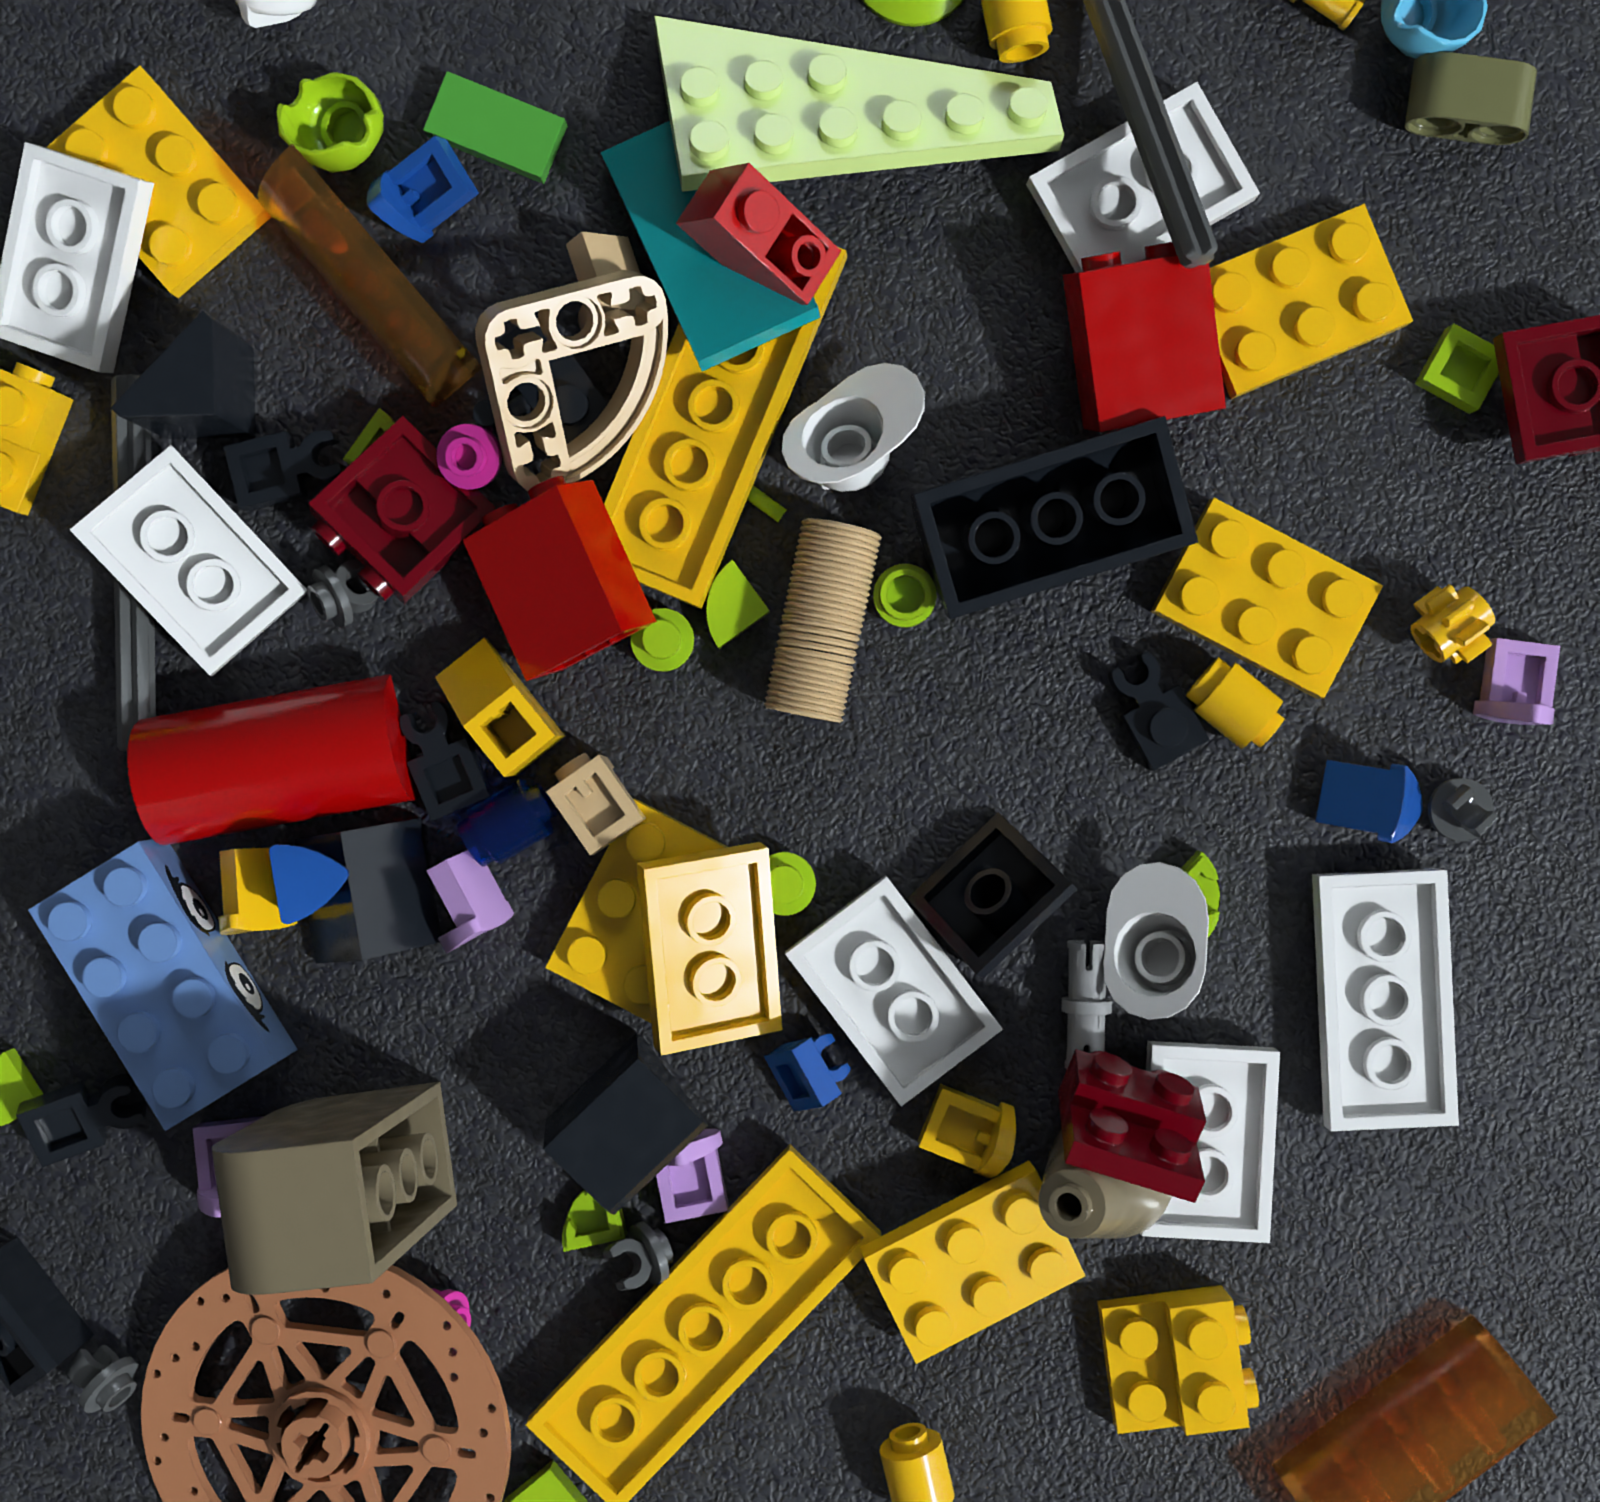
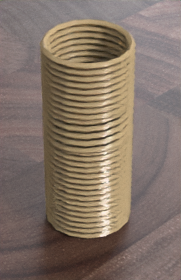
[764,518,882,723]

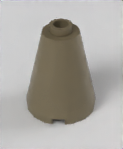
[1039,1130,1172,1239]

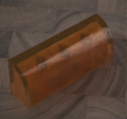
[258,144,482,408]
[1271,1314,1558,1502]

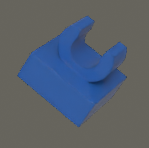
[764,1034,851,1112]

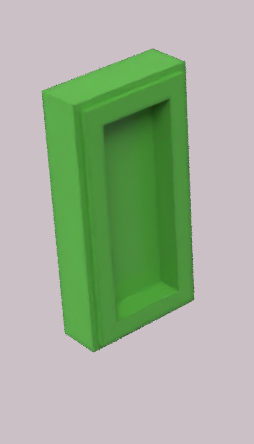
[423,71,568,184]

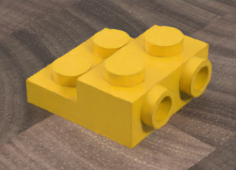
[0,362,74,516]
[1097,1285,1259,1436]

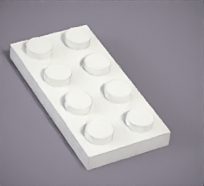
[1312,868,1459,1131]

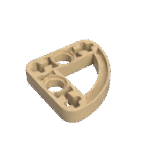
[475,270,668,491]

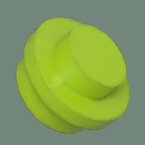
[873,564,937,628]
[631,608,695,672]
[769,852,816,916]

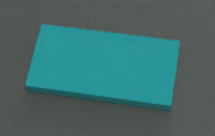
[601,121,820,371]

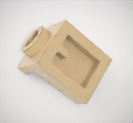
[546,753,646,855]

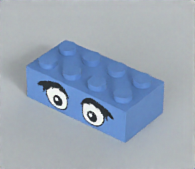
[28,839,298,1131]

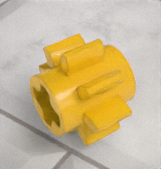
[1411,584,1495,664]

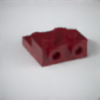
[1493,315,1600,465]
[308,416,496,604]
[1058,1049,1207,1203]

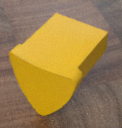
[218,848,297,935]
[917,1084,1016,1178]

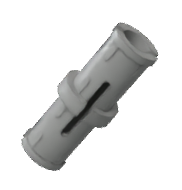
[1061,940,1112,1069]

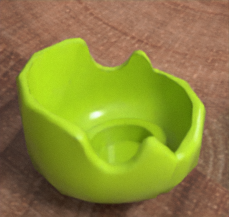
[276,72,384,173]

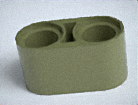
[1405,52,1537,145]

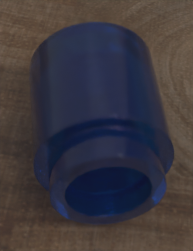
[457,779,557,867]

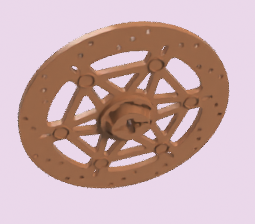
[141,1265,511,1502]

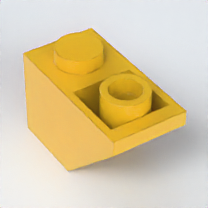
[435,637,565,777]

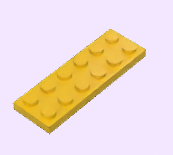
[604,247,847,609]
[525,1144,882,1502]

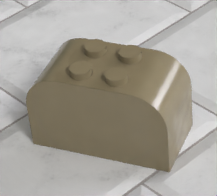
[212,1082,457,1295]

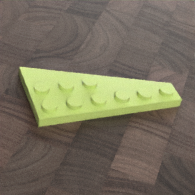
[655,16,1064,192]

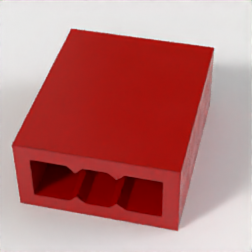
[1063,242,1226,432]
[463,476,657,681]

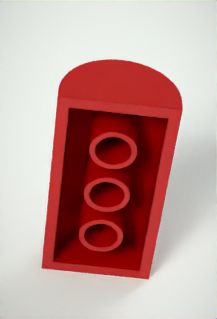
[127,674,420,845]

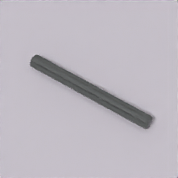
[1083,0,1218,269]
[110,374,156,752]

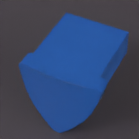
[367,136,479,243]
[1315,760,1423,843]
[269,844,349,924]

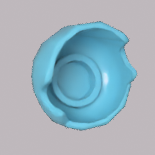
[1381,0,1488,59]

